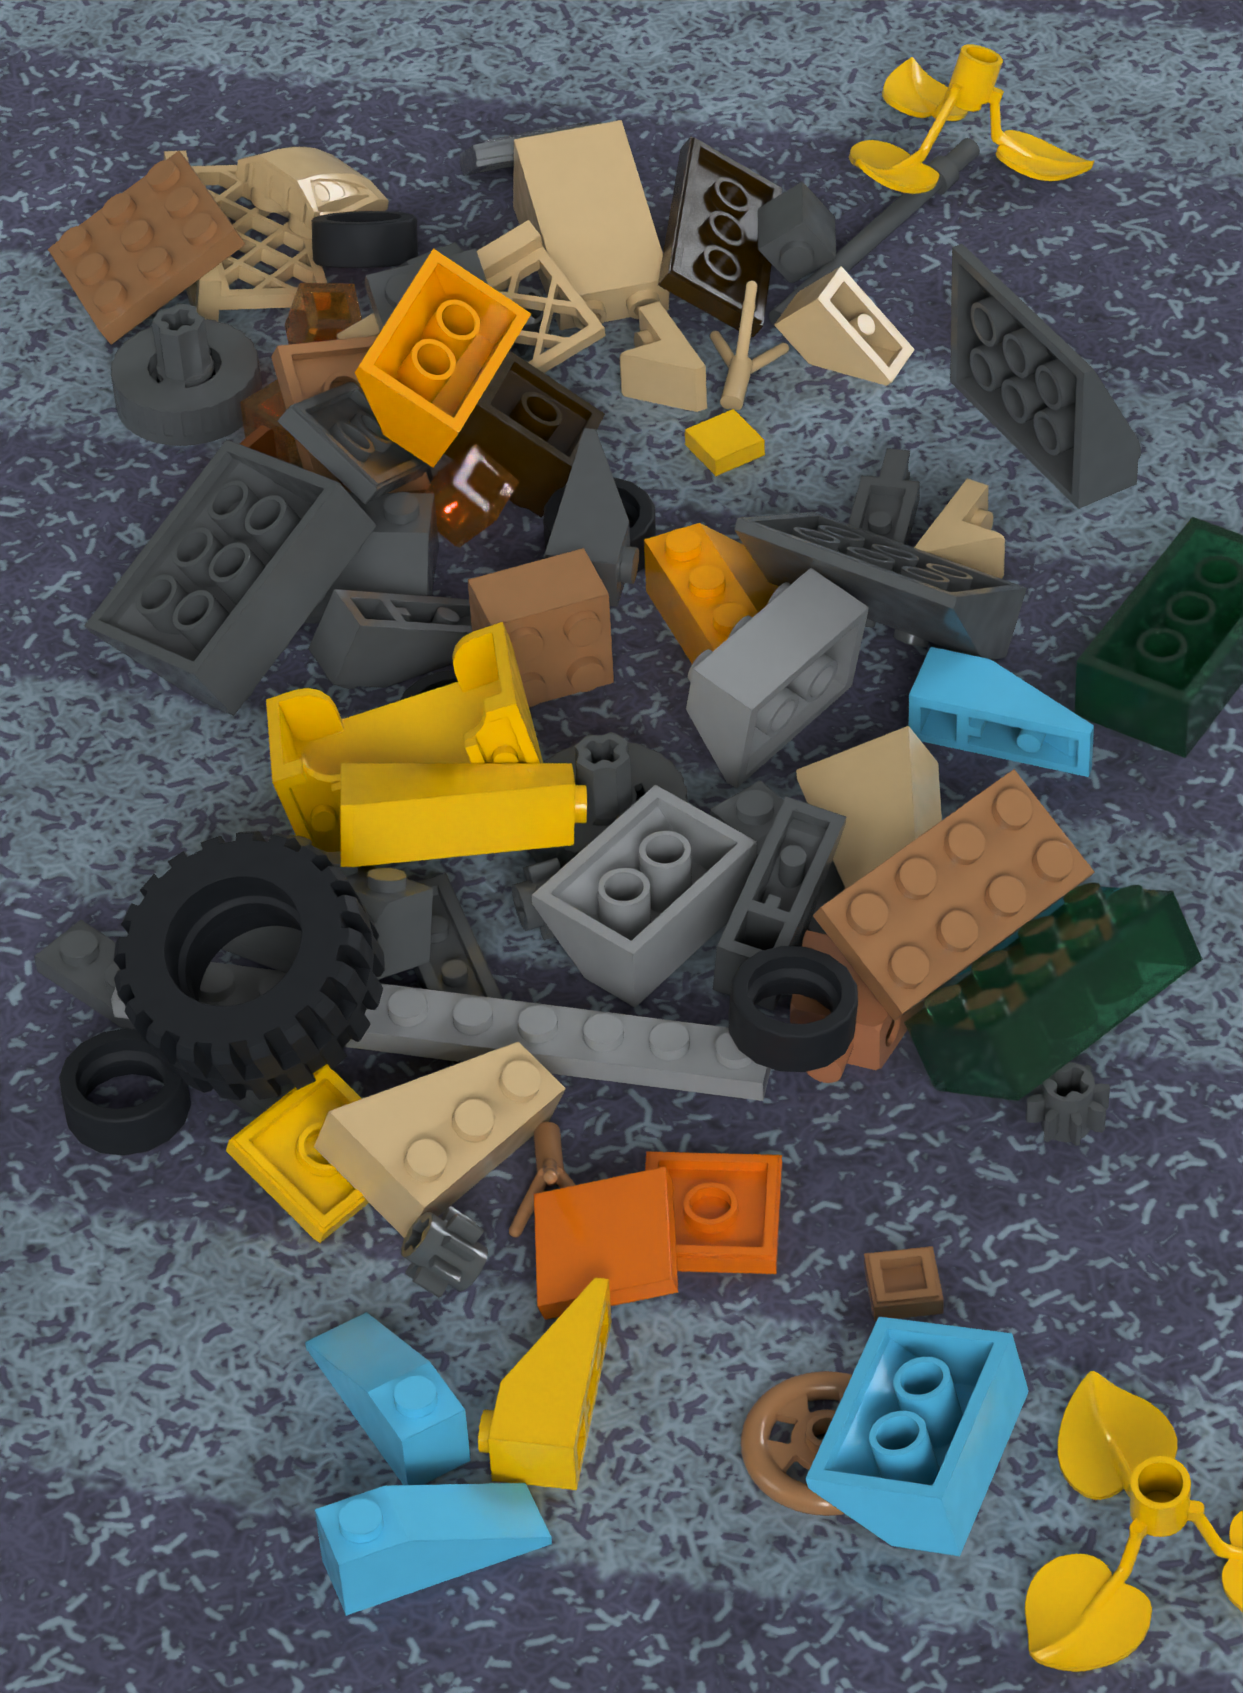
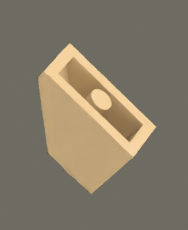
[774,266,915,386]

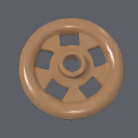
[740,1371,852,1516]

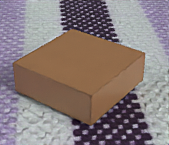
[864,1246,944,1321]

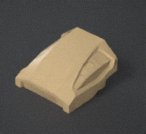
[236,147,389,239]

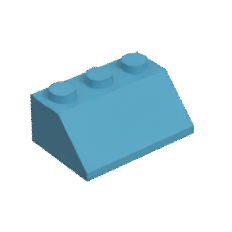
[805,1317,1029,1556]

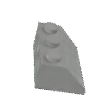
[686,568,869,788]
[532,785,757,1007]

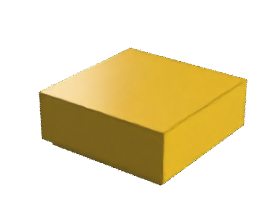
[685,409,765,476]

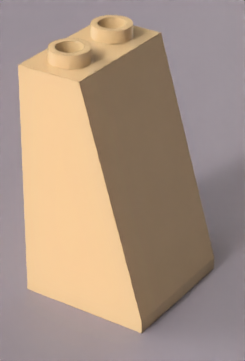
[513,120,670,330]

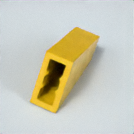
[341,763,587,867]

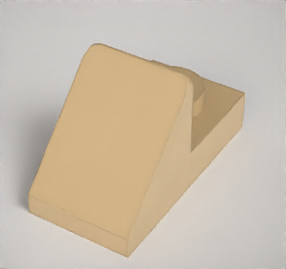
[620,301,707,412]
[914,478,1005,579]

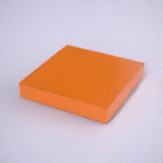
[645,1151,783,1274]
[534,1166,678,1320]

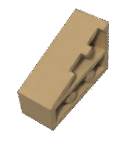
[314,1041,566,1238]

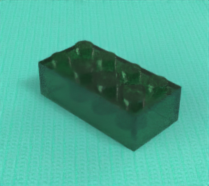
[1074,517,1243,758]
[904,882,1203,1101]

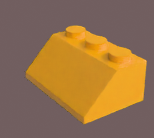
[354,248,531,468]
[644,523,779,664]

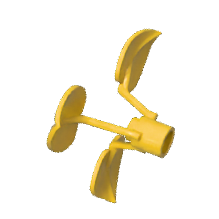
[849,44,1095,194]
[1025,1371,1243,1672]

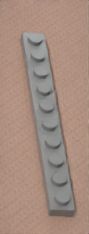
[111,962,771,1101]

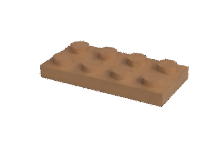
[813,769,1095,1022]

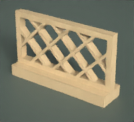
[164,151,330,322]
[336,220,606,373]

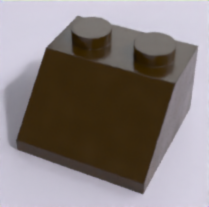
[444,350,605,518]

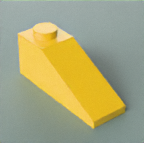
[478,1278,612,1490]

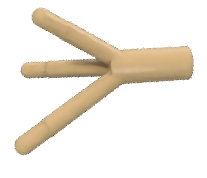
[710,280,789,410]

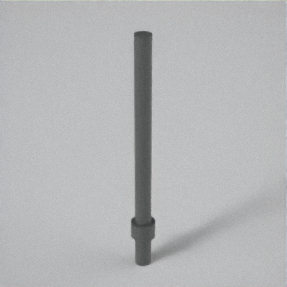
[769,138,980,325]

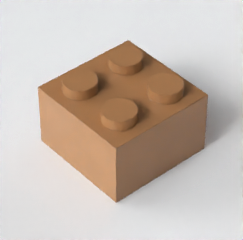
[468,548,614,708]

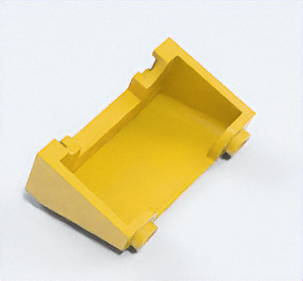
[266,622,543,852]

